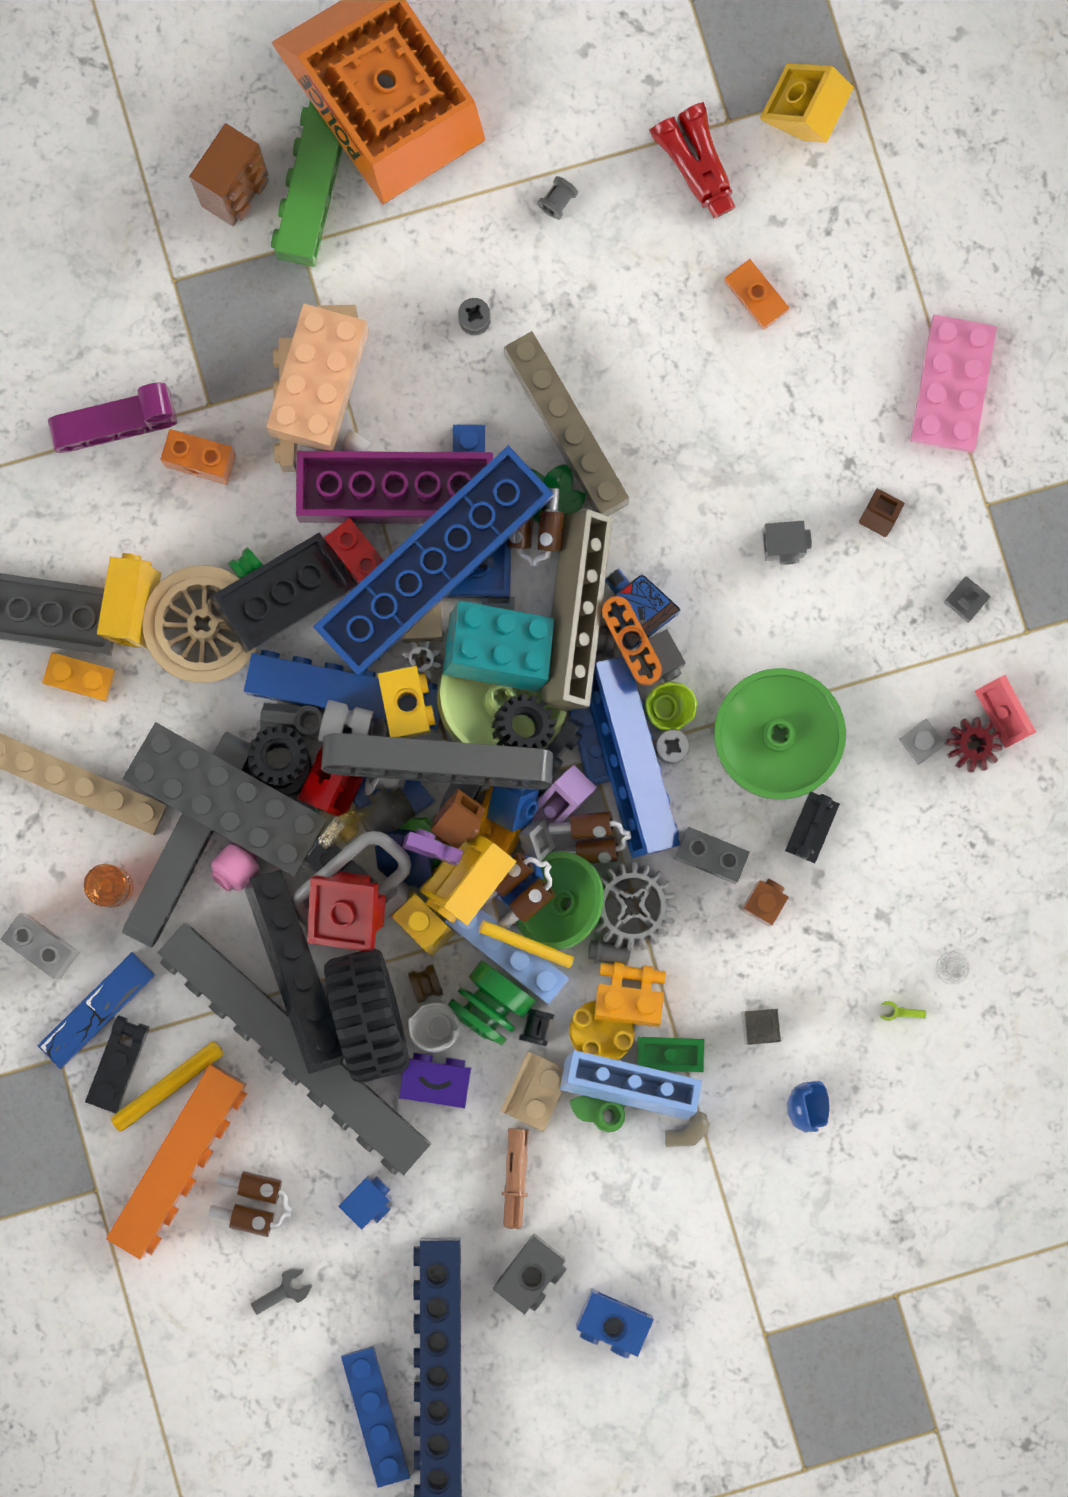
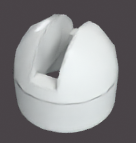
[343,429,372,451]

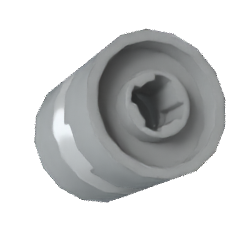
[318,699,374,742]

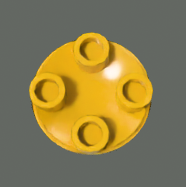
[569,1000,635,1060]

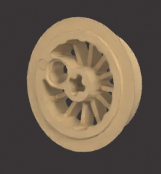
[143,565,257,683]

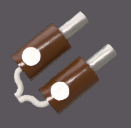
[507,488,564,566]
[549,811,631,864]
[483,852,555,929]
[208,1171,292,1237]

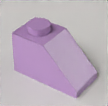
[528,765,597,836]

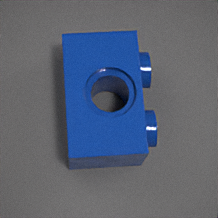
[576,1289,654,1358]

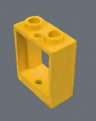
[420,834,516,926]

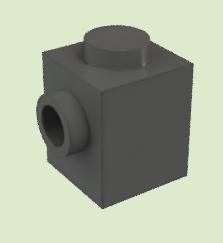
[762,521,812,565]

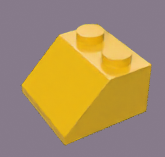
[760,63,854,143]

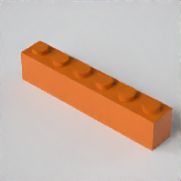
[106,1064,248,1259]

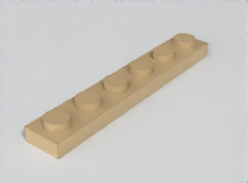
[0,733,168,836]

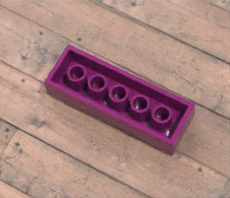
[296,451,494,524]

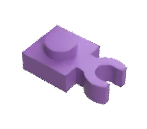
[402,829,463,866]

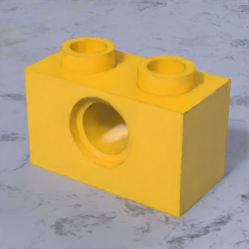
[378,666,436,738]

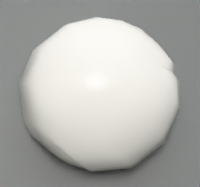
[408,1002,461,1053]

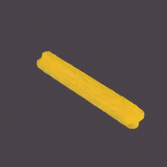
[111,1041,224,1132]

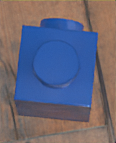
[486,787,539,832]
[338,1175,392,1230]

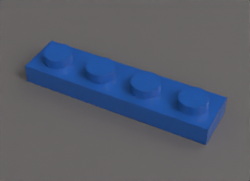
[341,1346,410,1488]

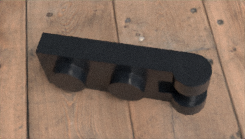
[85,1015,149,1114]

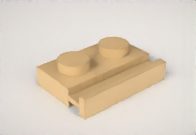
[500,1051,564,1132]

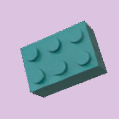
[443,601,554,692]

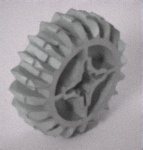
[594,862,677,951]

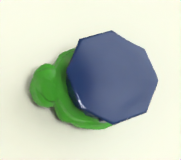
[375,817,453,888]

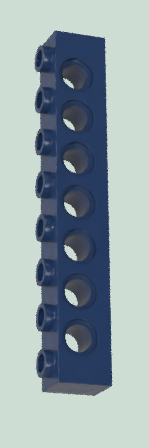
[413,1237,462,1497]

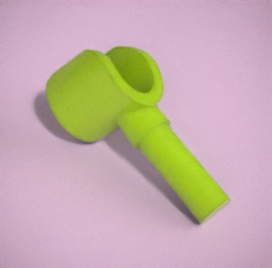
[880,1001,926,1021]

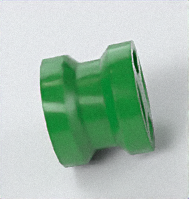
[227,547,263,578]

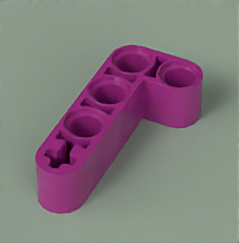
[48,382,178,453]

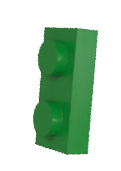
[637,1037,704,1072]

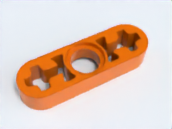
[602,596,662,686]

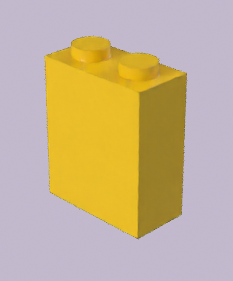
[97,553,161,649]

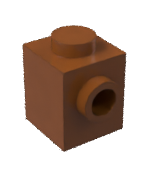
[431,789,485,849]
[741,878,789,926]

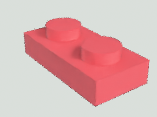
[975,675,1036,748]

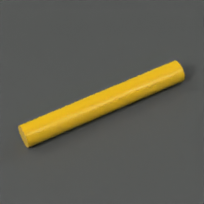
[478,920,574,969]

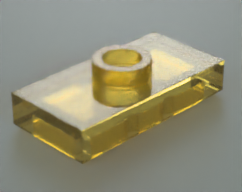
[318,806,370,849]

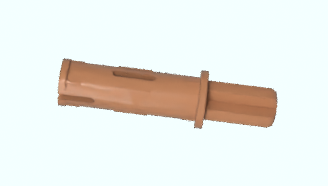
[502,1128,529,1229]

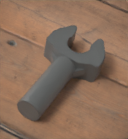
[251,1268,312,1315]

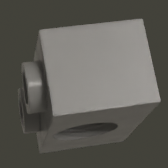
[0,913,80,979]

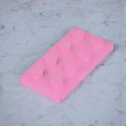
[910,314,997,453]

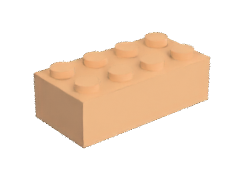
[266,303,369,451]

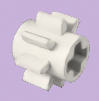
[402,641,442,680]

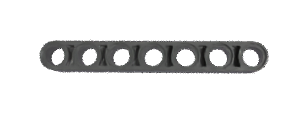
[122,732,251,948]
[321,733,553,790]

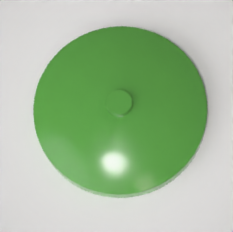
[714,668,846,800]

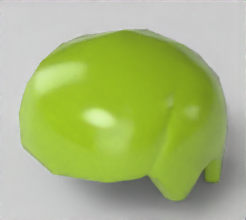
[644,682,698,731]

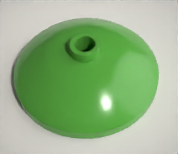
[516,851,604,950]

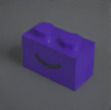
[399,1052,472,1108]

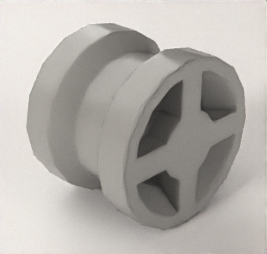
[655,730,689,764]

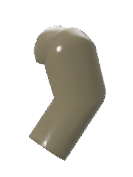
[665,1111,710,1147]

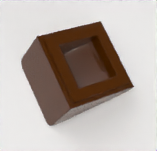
[859,488,905,537]

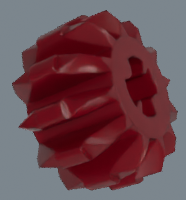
[945,717,1003,773]

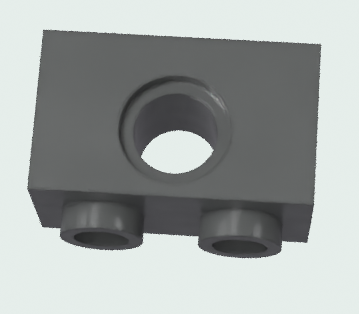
[674,827,750,884]
[493,1233,566,1315]

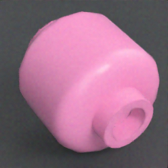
[211,843,260,892]

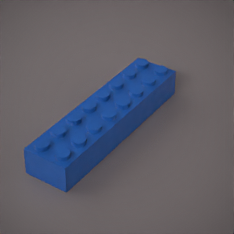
[313,445,554,676]

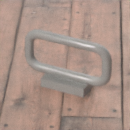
[292,831,411,928]

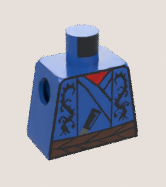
[605,569,680,650]

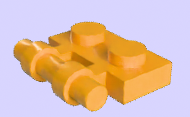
[594,962,666,1028]

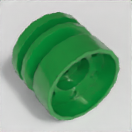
[447,960,536,1046]

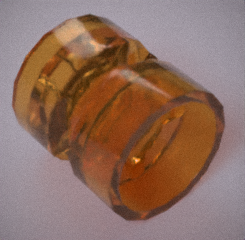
[83,864,134,908]

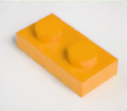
[42,652,116,702]

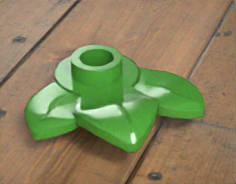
[570,1095,627,1133]

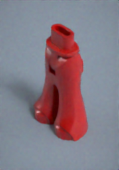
[649,102,736,219]

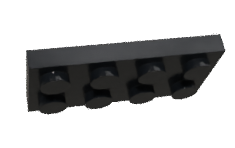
[210,532,355,653]

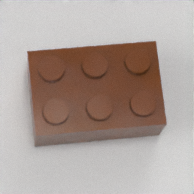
[189,123,269,226]

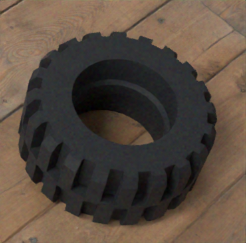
[324,949,410,1083]

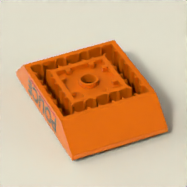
[271,0,485,205]

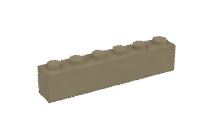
[504,331,629,516]
[540,509,613,711]

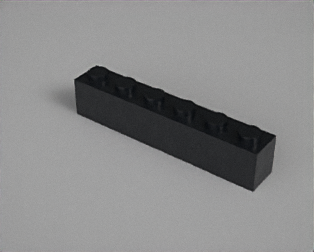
[245,870,344,1074]

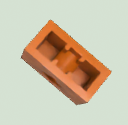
[160,429,236,485]

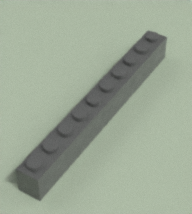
[157,923,432,1175]

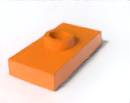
[724,259,790,330]

